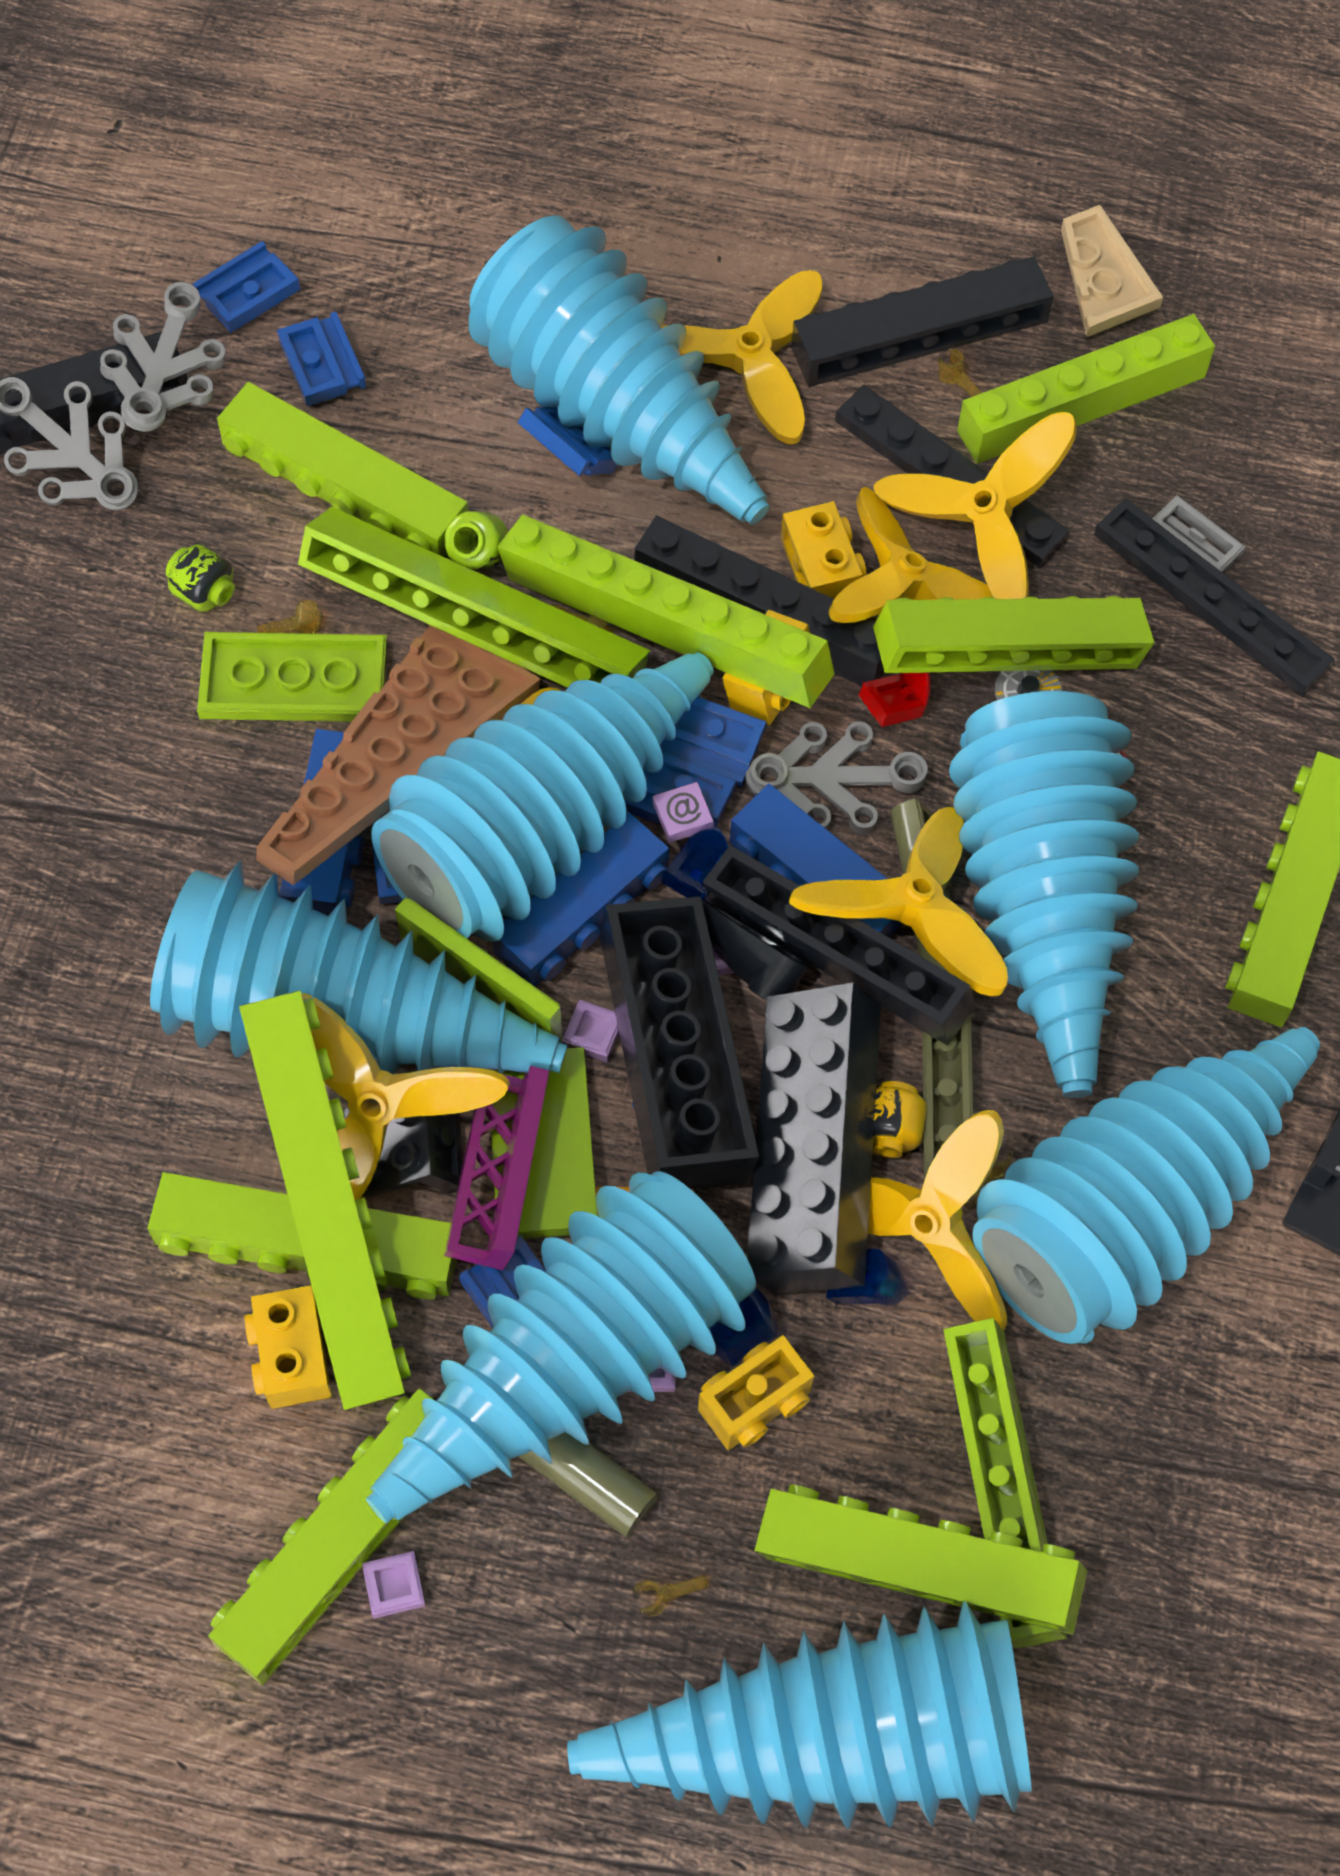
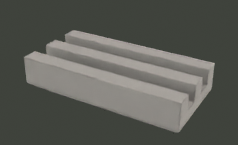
[1152,495,1246,573]

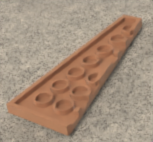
[256,625,541,886]

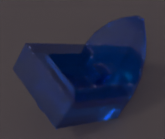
[661,828,728,900]
[826,1249,909,1306]
[709,1287,778,1367]

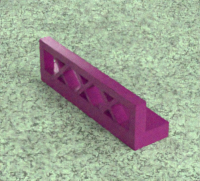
[444,1066,549,1270]

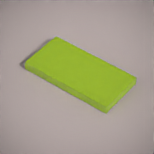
[197,632,388,722]
[395,897,563,1043]
[489,1047,597,1239]

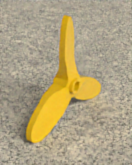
[661,270,822,444]
[874,412,1077,599]
[829,487,993,623]
[789,807,1008,996]
[301,993,510,1200]
[868,1110,1007,1331]

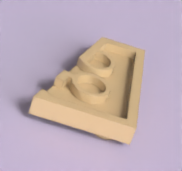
[1061,205,1163,337]

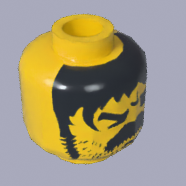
[873,1081,927,1158]

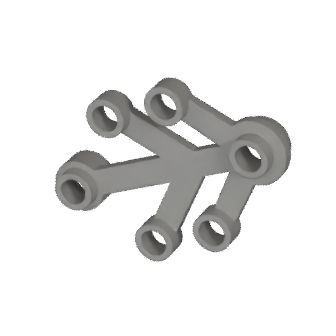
[100,282,225,431]
[0,377,139,511]
[746,721,928,835]

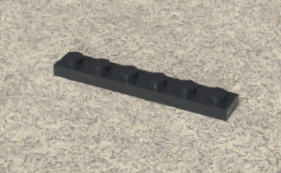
[835,385,1069,568]
[1094,498,1335,697]

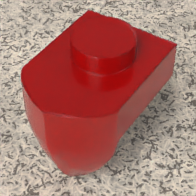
[859,672,931,727]

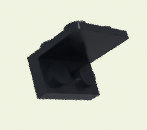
[344,1106,463,1199]

